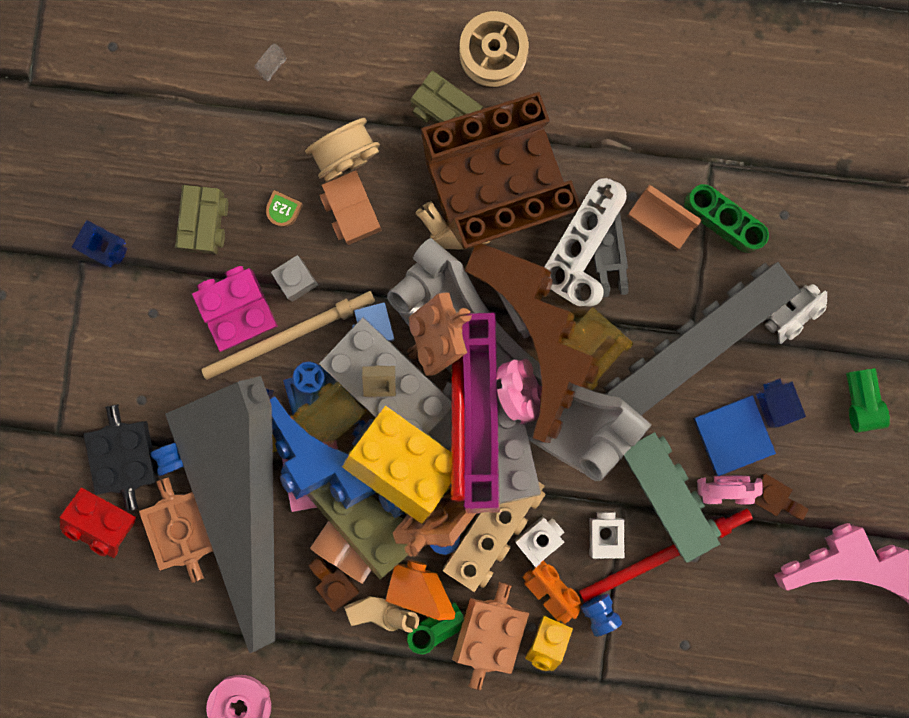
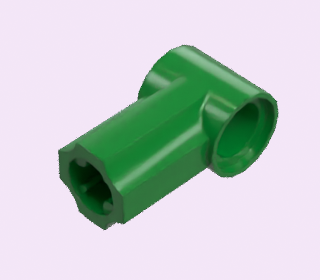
[846,368,890,433]
[407,601,464,654]

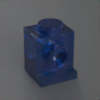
[72,220,127,268]

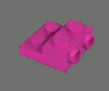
[192,266,278,352]

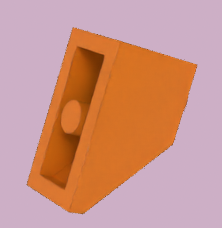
[385,560,456,620]

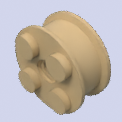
[459,11,529,87]
[305,118,380,182]

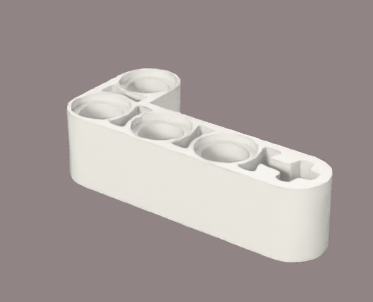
[545,178,626,306]

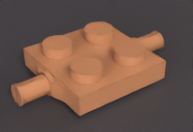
[407,292,472,376]
[139,477,213,583]
[392,491,476,557]
[452,582,529,690]

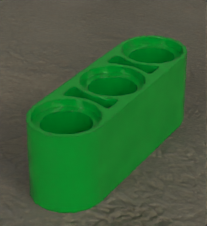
[684,184,769,253]

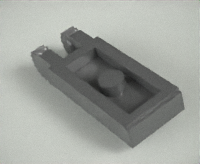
[588,209,629,298]

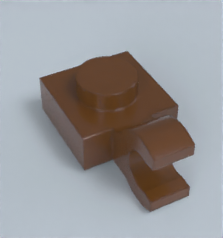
[754,473,809,520]
[308,556,359,612]

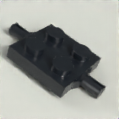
[84,405,159,511]

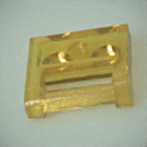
[563,307,633,391]

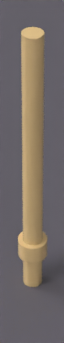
[201,291,376,380]

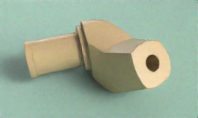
[416,201,490,250]
[344,596,419,632]

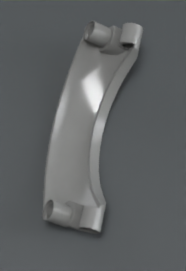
[387,238,651,481]

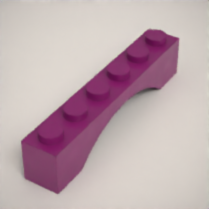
[462,313,500,513]

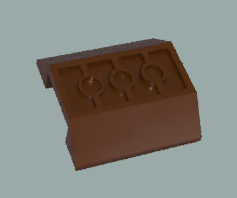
[421,92,581,249]

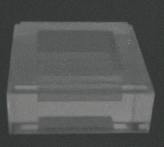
[255,43,287,82]

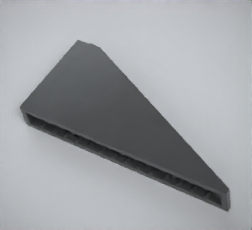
[165,376,275,653]

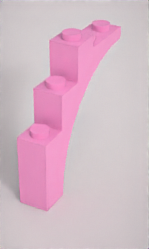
[774,523,909,604]

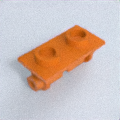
[522,560,583,624]

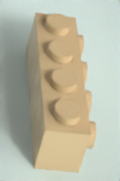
[443,481,545,592]

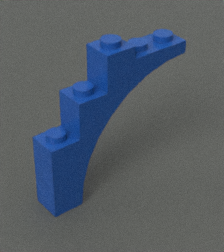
[269,397,451,519]

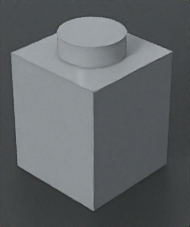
[271,255,318,302]

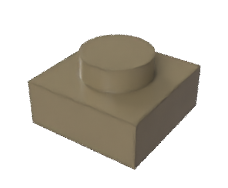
[362,365,396,397]

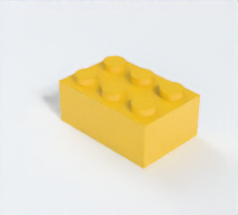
[342,406,451,524]

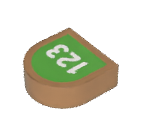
[266,190,303,227]

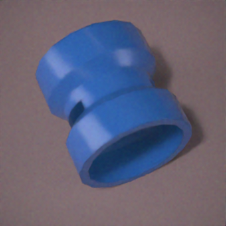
[581,594,623,637]

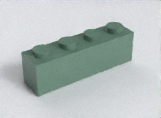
[623,432,721,563]

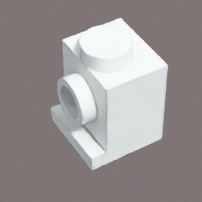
[589,512,624,558]
[514,516,565,567]

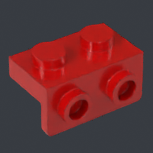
[60,487,136,558]

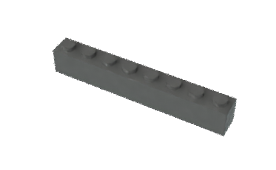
[603,262,801,415]

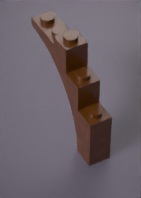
[465,244,599,443]

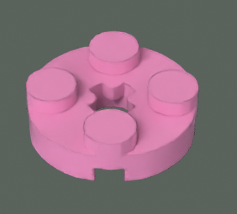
[496,359,542,424]
[697,475,762,504]
[206,675,272,718]

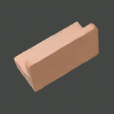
[627,185,701,251]

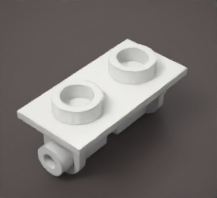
[765,284,827,344]

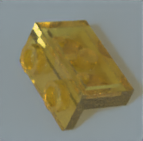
[293,381,367,446]

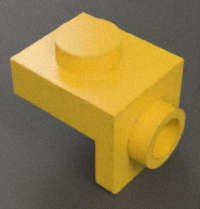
[525,616,573,671]

